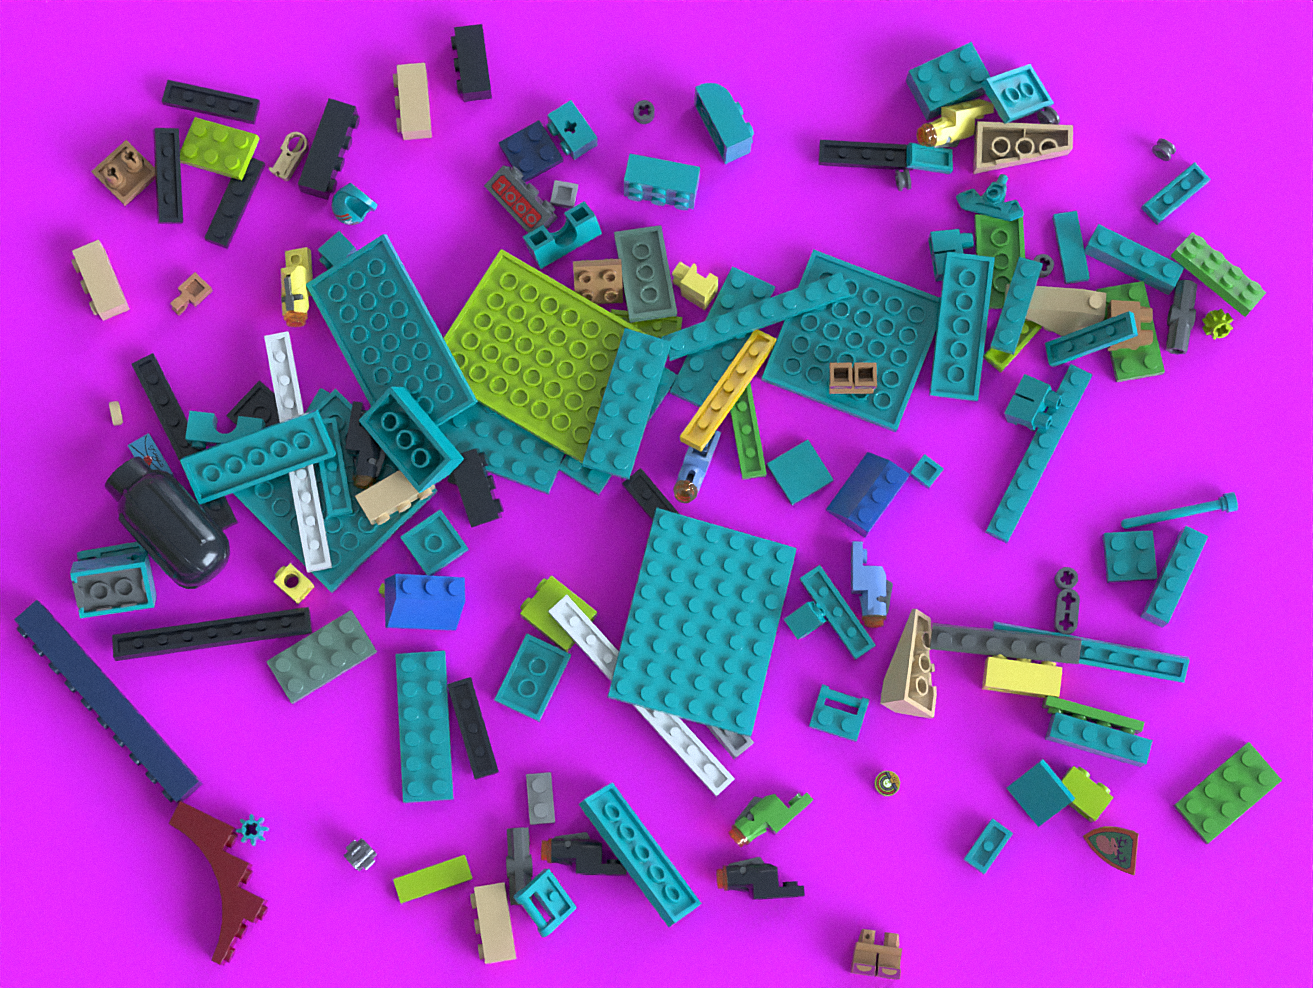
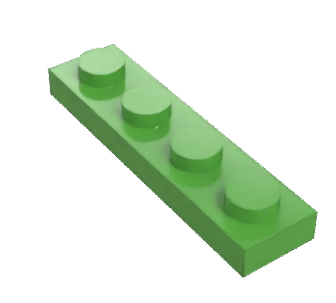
[730,382,767,480]
[1042,695,1145,735]

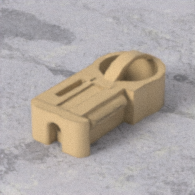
[269,132,309,181]

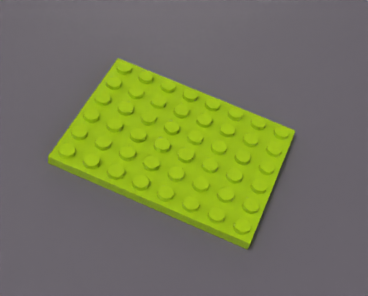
[443,249,648,463]

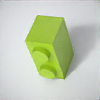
[1061,766,1114,823]

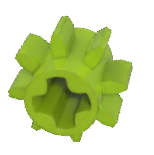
[1202,308,1233,340]

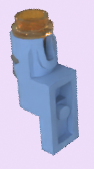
[673,431,721,503]
[851,541,893,628]

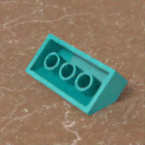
[359,387,464,493]

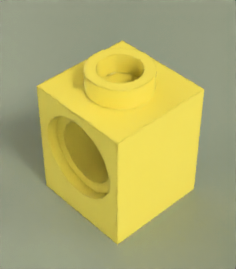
[273,564,315,605]

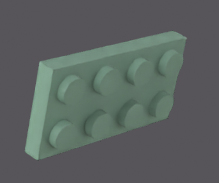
[614,225,677,323]
[266,610,377,704]

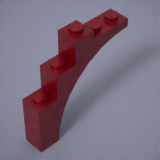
[168,801,268,965]

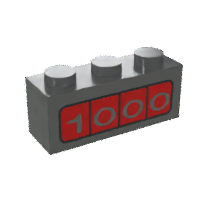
[484,165,558,233]

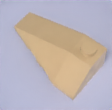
[1004,284,1106,336]
[880,609,937,718]

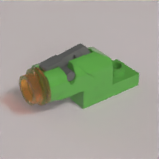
[728,793,813,848]

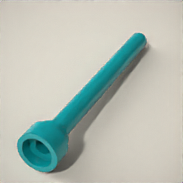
[1121,492,1238,529]

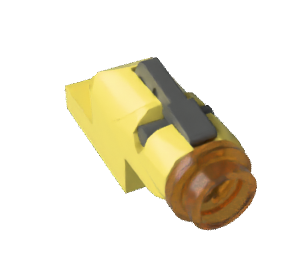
[916,99,994,148]
[280,247,313,327]

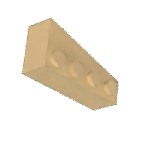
[973,122,1073,174]

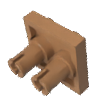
[91,140,155,206]
[573,258,623,304]

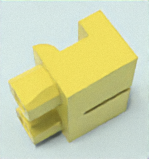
[672,262,718,311]

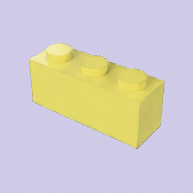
[982,654,1063,698]

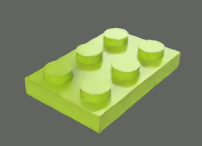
[180,117,260,181]

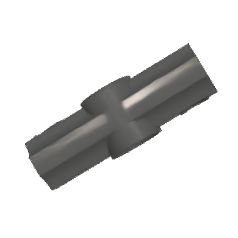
[1165,280,1197,355]
[506,827,533,905]

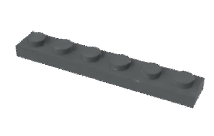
[930,623,1082,664]

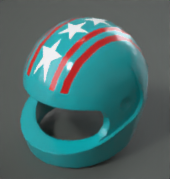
[331,183,378,225]

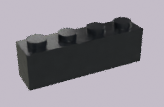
[298,98,360,200]

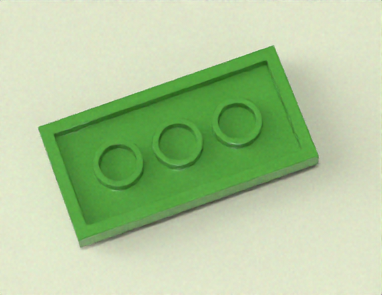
[974,215,1025,309]
[1171,232,1267,317]
[1096,281,1165,382]
[1173,742,1282,844]

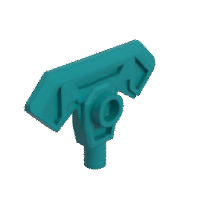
[956,174,1024,222]

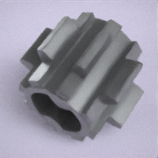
[344,838,377,872]

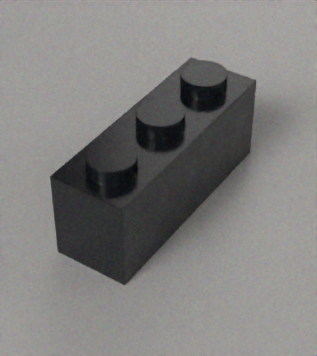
[451,24,492,102]
[453,448,504,527]

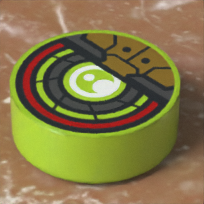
[874,771,900,796]

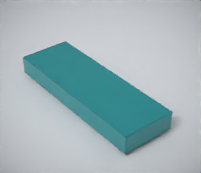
[1141,162,1211,225]
[1052,211,1090,284]

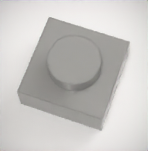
[550,180,578,209]

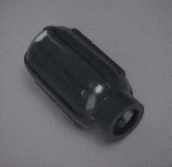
[105,456,230,589]

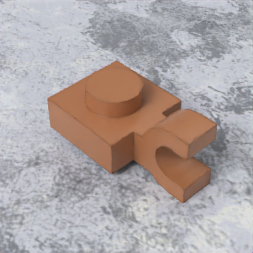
[170,272,213,316]

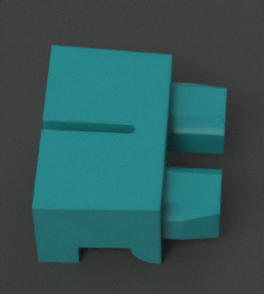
[928,229,974,282]
[1004,374,1062,431]

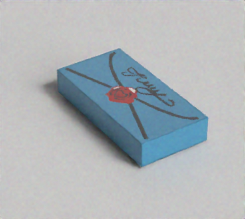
[128,433,174,476]

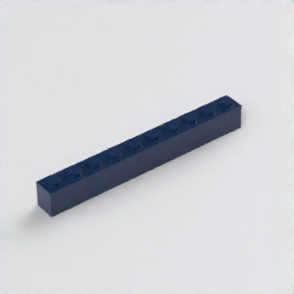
[14,600,203,803]

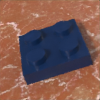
[498,120,563,182]

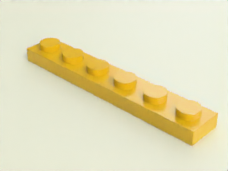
[680,330,776,452]

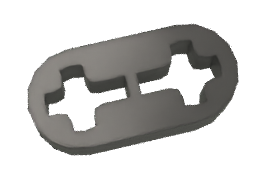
[1053,589,1080,635]

